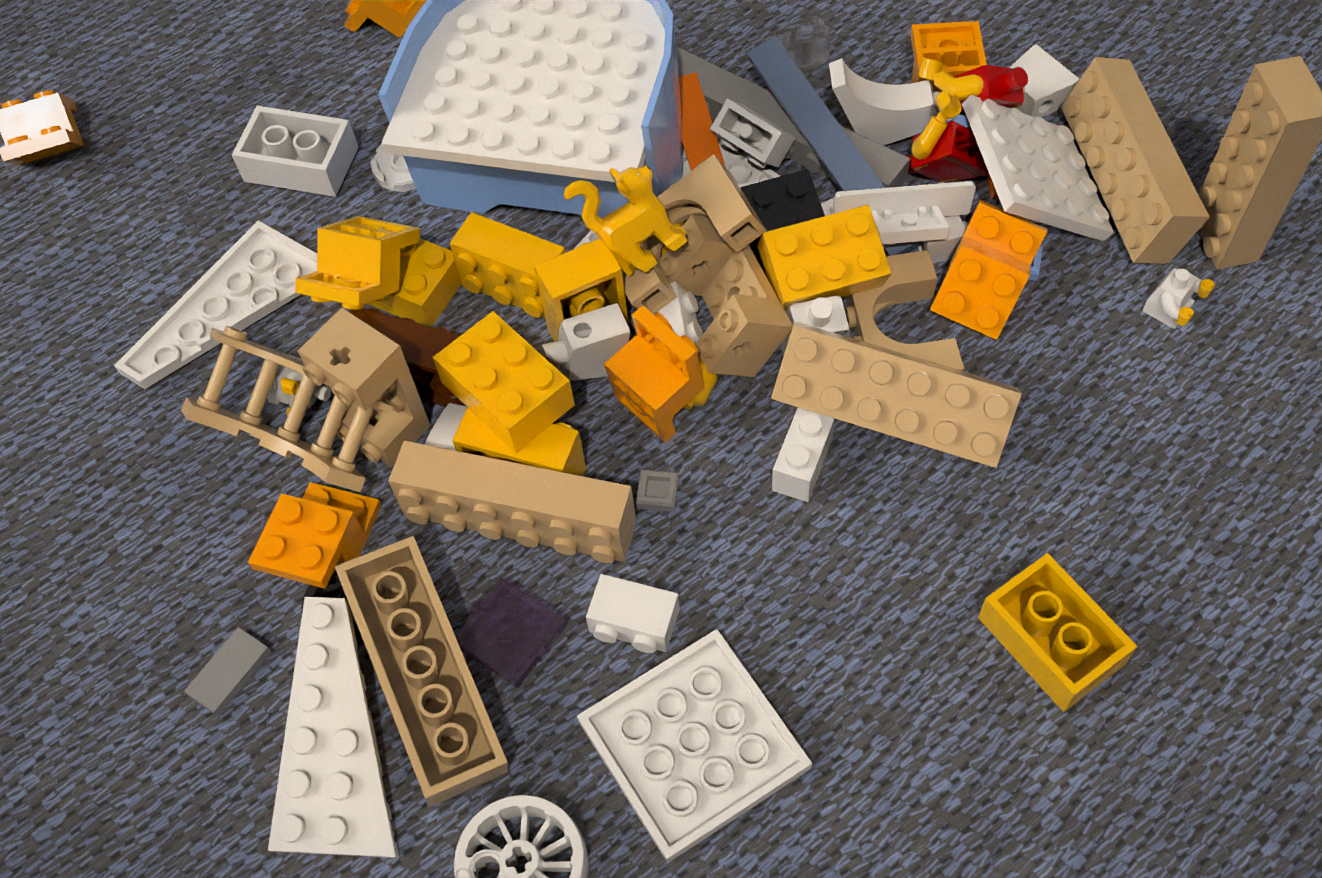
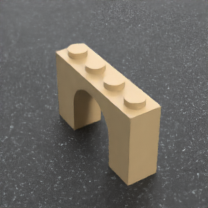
[610,154,767,314]
[841,250,964,371]

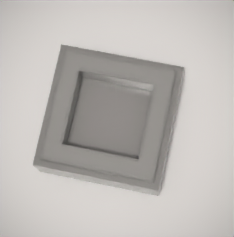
[636,469,679,512]

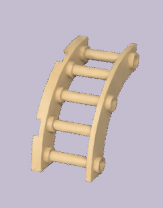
[181,326,393,492]

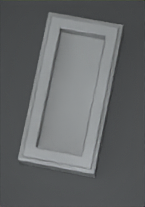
[184,627,272,717]

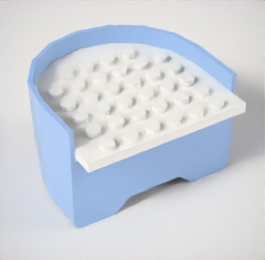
[378,0,683,218]

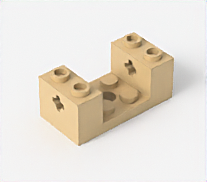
[660,214,793,377]
[298,308,431,468]

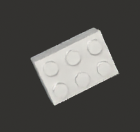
[232,106,358,197]

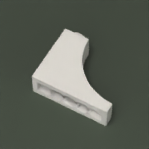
[829,58,941,146]

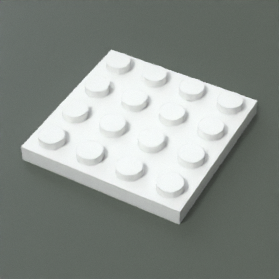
[962,95,1114,241]
[577,629,812,863]

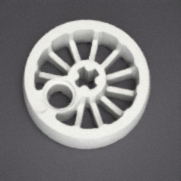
[454,795,589,878]

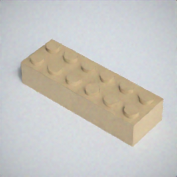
[1198,56,1322,269]
[1061,57,1210,264]
[771,321,1022,468]
[388,441,636,563]
[335,536,508,808]

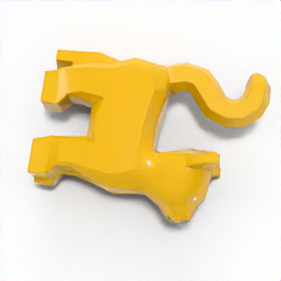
[563,165,688,276]

